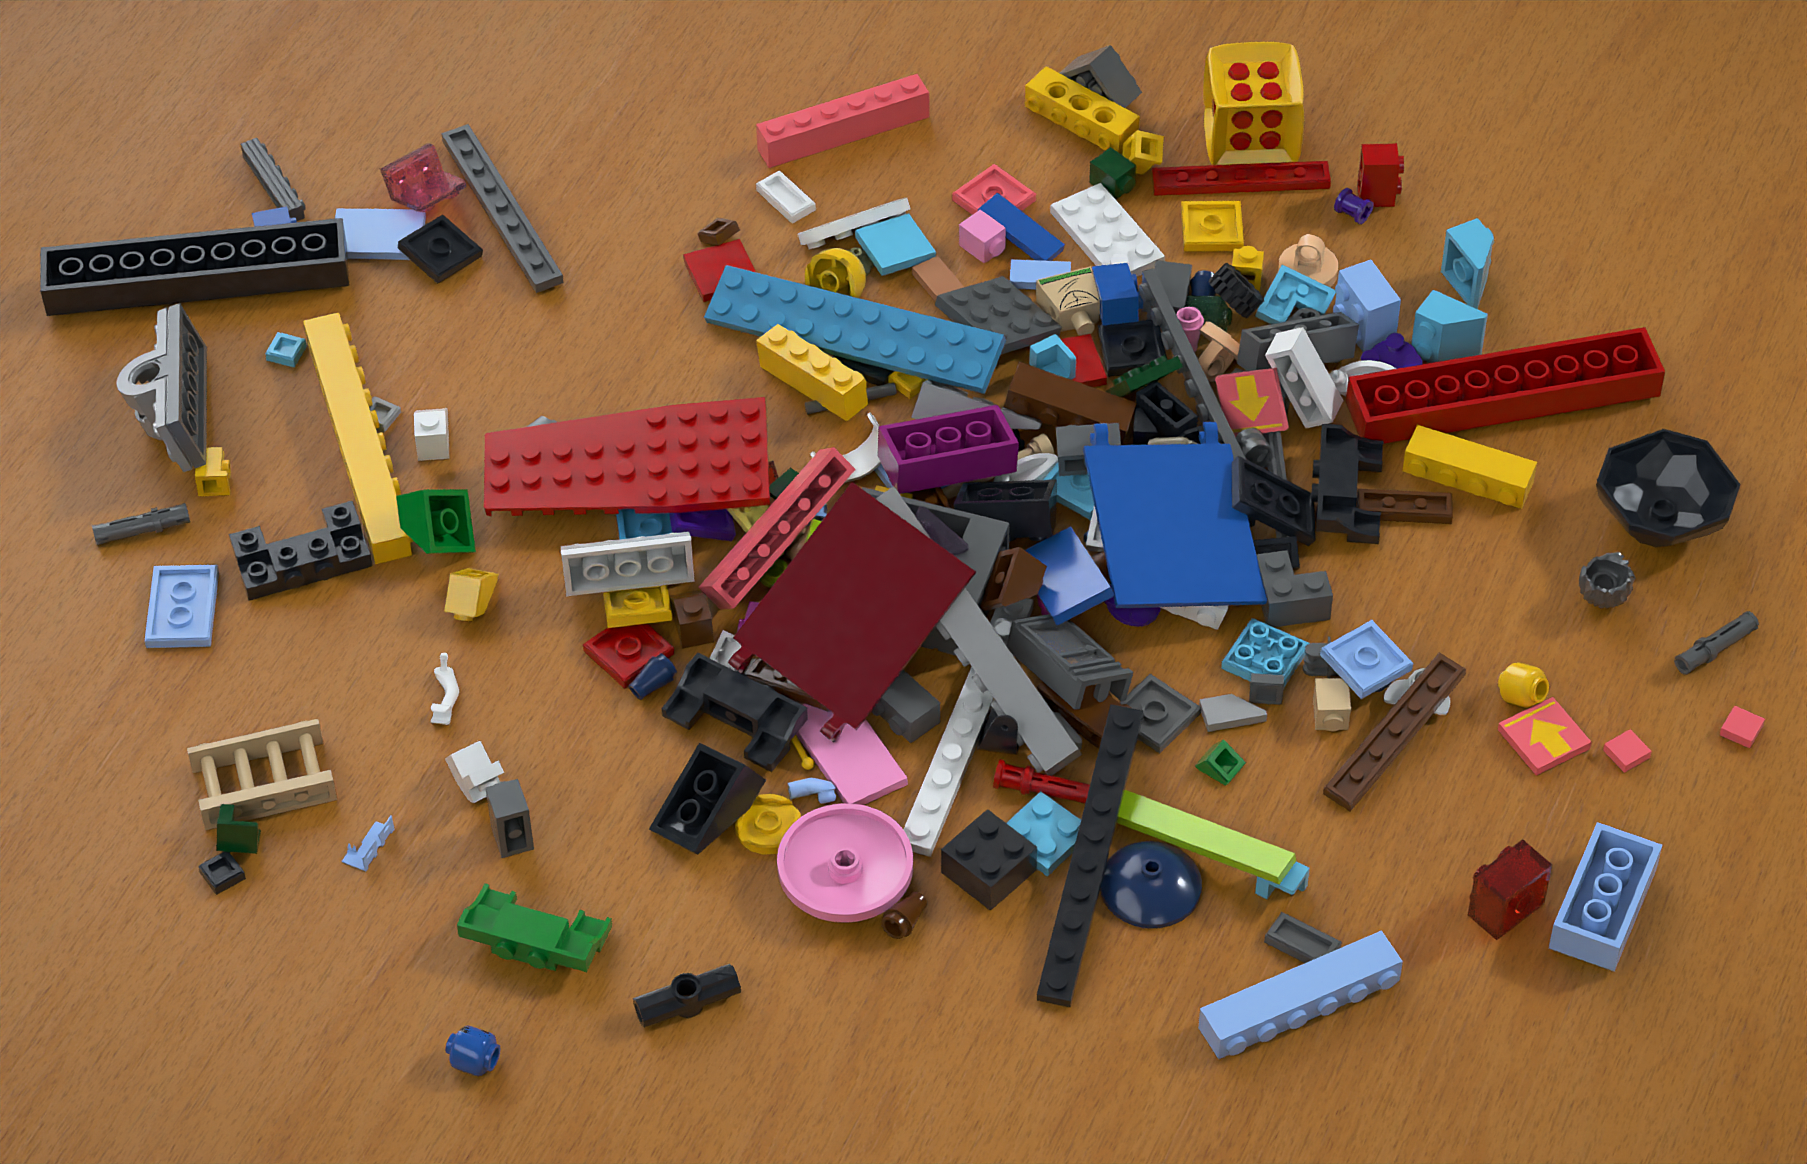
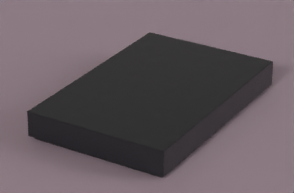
[1232,456,1316,546]

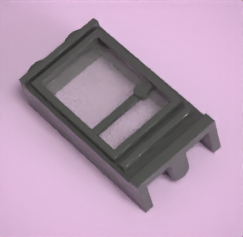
[1006,614,1134,709]

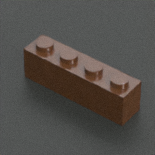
[1004,362,1137,445]

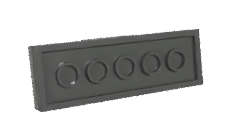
[117,303,207,472]

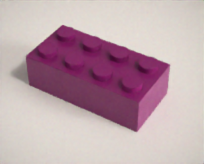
[877,405,1019,494]

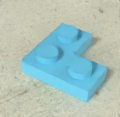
[1255,265,1336,325]

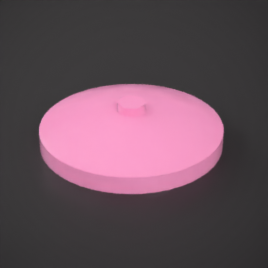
[777,803,913,922]

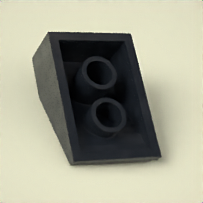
[649,743,766,855]

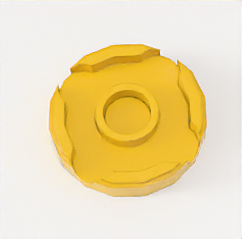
[735,794,801,855]

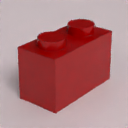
[1357,143,1404,207]

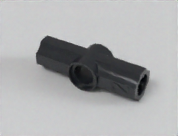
[633,964,741,1028]

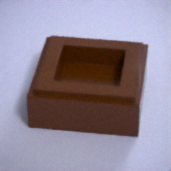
[697,218,740,246]

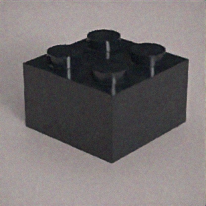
[941,809,1037,911]

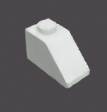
[414,408,449,461]

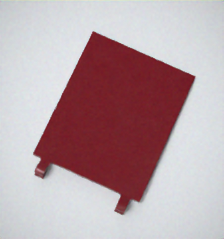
[728,482,976,742]

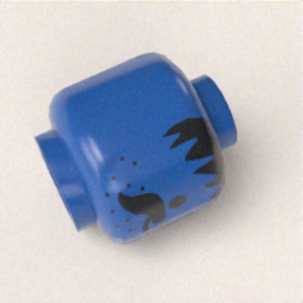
[445,1025,501,1076]

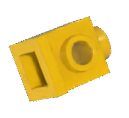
[1122,130,1164,175]
[1232,246,1264,292]
[195,447,231,496]

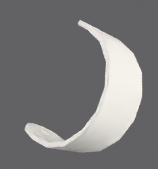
[810,412,881,482]

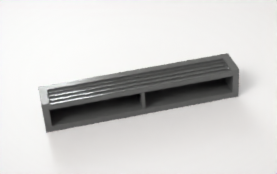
[240,138,306,221]

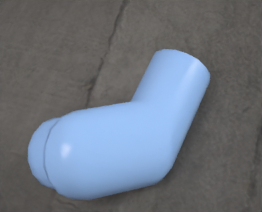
[787,778,836,804]

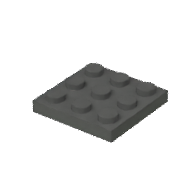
[935,276,1062,355]

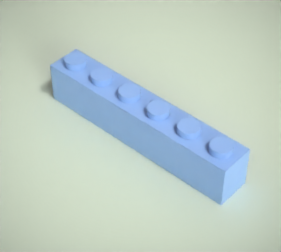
[1198,930,1403,1059]

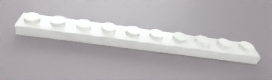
[903,598,1034,857]

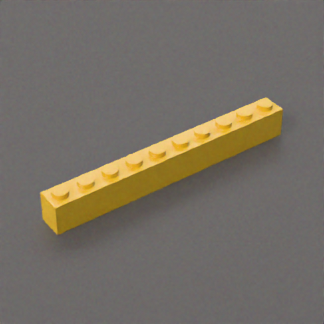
[303,313,414,564]

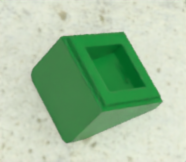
[1195,739,1246,786]

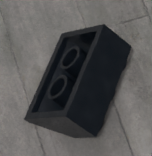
[954,479,1057,542]

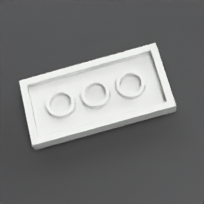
[1050,183,1165,277]

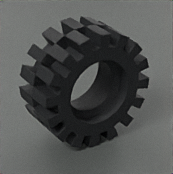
[1208,263,1265,319]

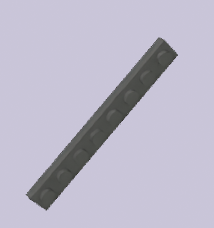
[441,124,564,293]
[1139,268,1246,459]

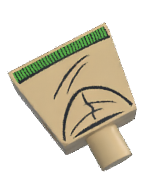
[1036,266,1100,336]

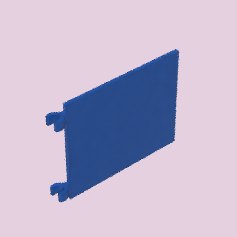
[1083,422,1267,608]

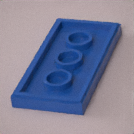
[1025,526,1114,625]

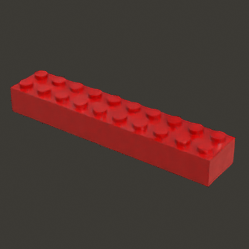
[1346,327,1665,444]

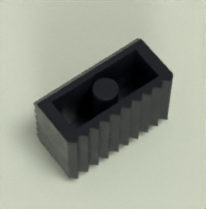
[1135,380,1199,438]

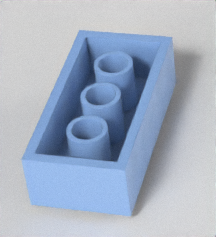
[1549,822,1662,971]

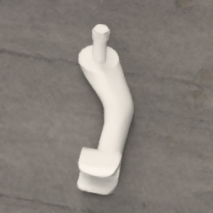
[431,653,459,725]

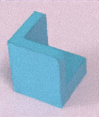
[1029,334,1076,380]
[1255,861,1310,899]

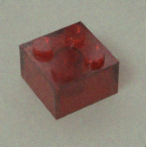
[1467,839,1552,940]

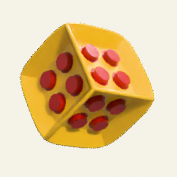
[1203,42,1304,165]

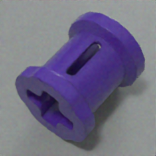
[1334,188,1374,225]

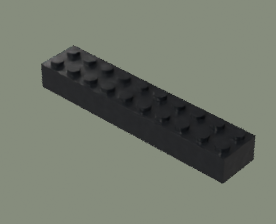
[40,218,349,316]

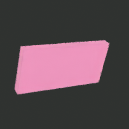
[796,704,908,805]

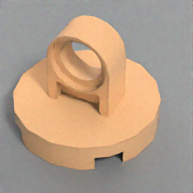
[1278,235,1338,287]
[1198,321,1240,382]

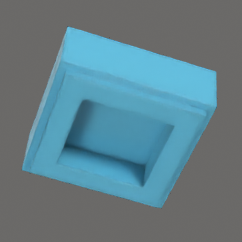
[265,332,307,368]

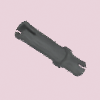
[92,503,191,545]
[1674,611,1759,675]

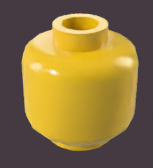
[1498,662,1549,708]

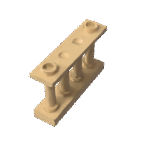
[187,719,337,830]

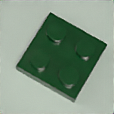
[1105,355,1183,397]

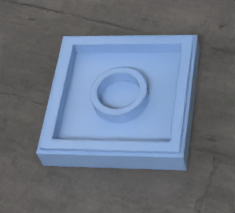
[1320,620,1413,699]

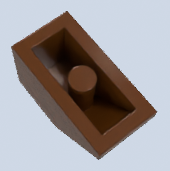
[980,547,1047,611]
[669,590,714,649]

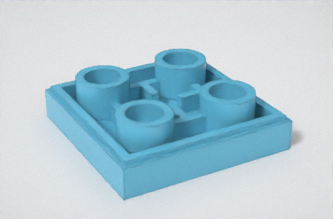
[855,214,936,276]
[1221,618,1310,687]

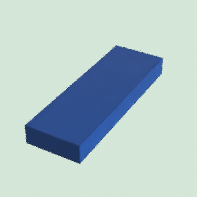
[978,193,1065,261]

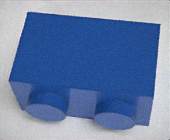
[1092,263,1143,325]

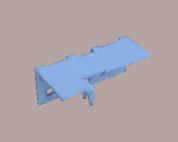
[342,815,394,872]

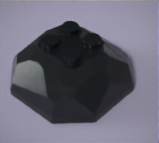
[1596,429,1741,547]

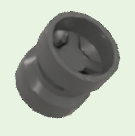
[1235,428,1273,468]

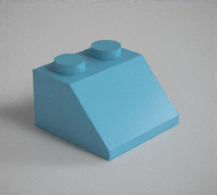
[1441,218,1494,309]
[1411,290,1488,363]

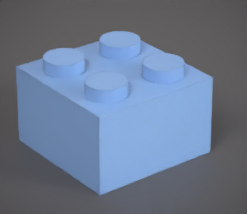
[1333,260,1401,352]

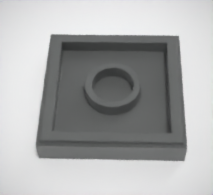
[1120,674,1201,753]

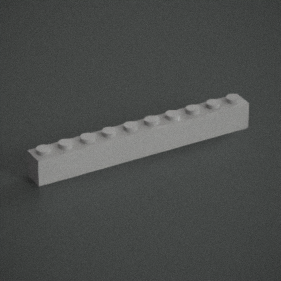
[876,486,1082,776]

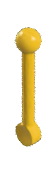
[791,735,815,770]

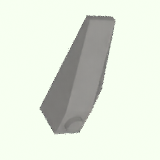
[911,380,1043,429]

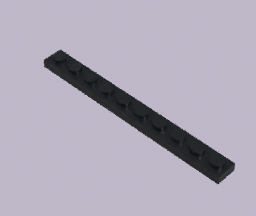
[1037,704,1143,1007]

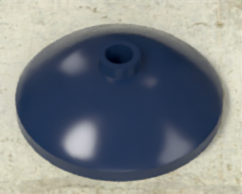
[1100,841,1202,928]

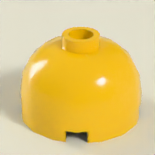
[805,248,866,298]

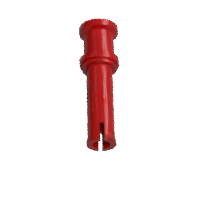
[993,759,1090,804]

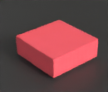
[1720,706,1765,748]
[1603,729,1652,773]

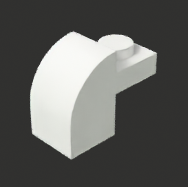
[445,741,504,803]

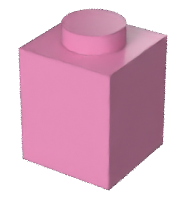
[959,209,1006,264]

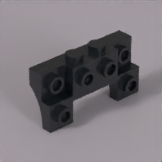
[1311,424,1383,544]
[229,501,372,601]
[662,652,808,772]

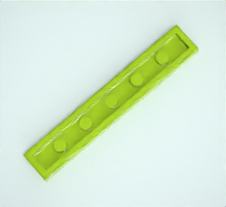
[1117,790,1296,885]

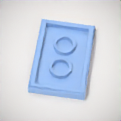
[335,208,426,260]
[145,565,219,648]

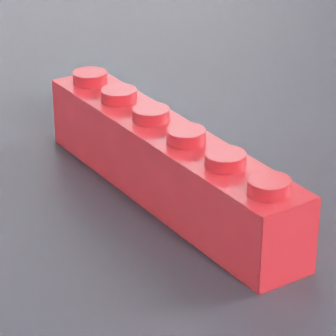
[756,74,929,168]
[698,447,856,610]

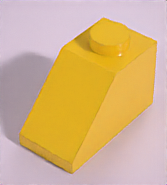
[444,568,499,621]

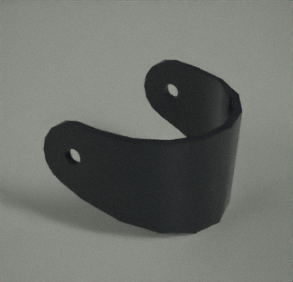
[977,708,1020,755]

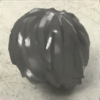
[1579,552,1636,609]

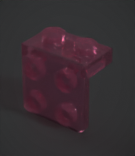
[380,143,466,212]

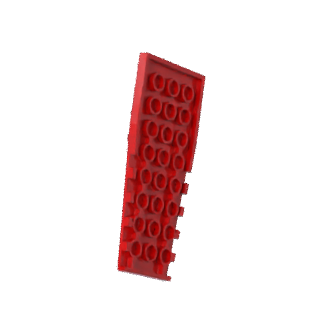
[484,397,770,516]

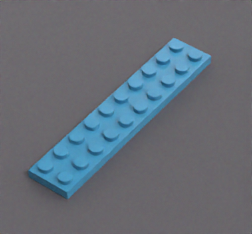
[704,265,1006,394]

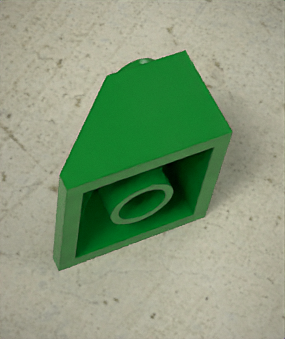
[396,489,476,554]

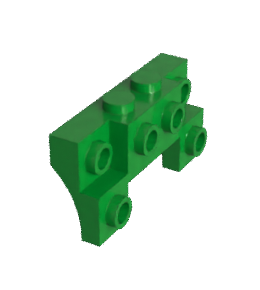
[457,883,612,972]

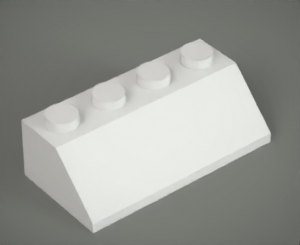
[561,532,695,596]

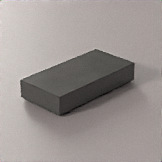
[1264,912,1342,963]

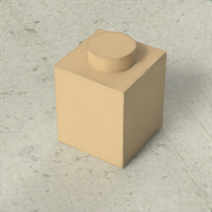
[1313,678,1351,731]

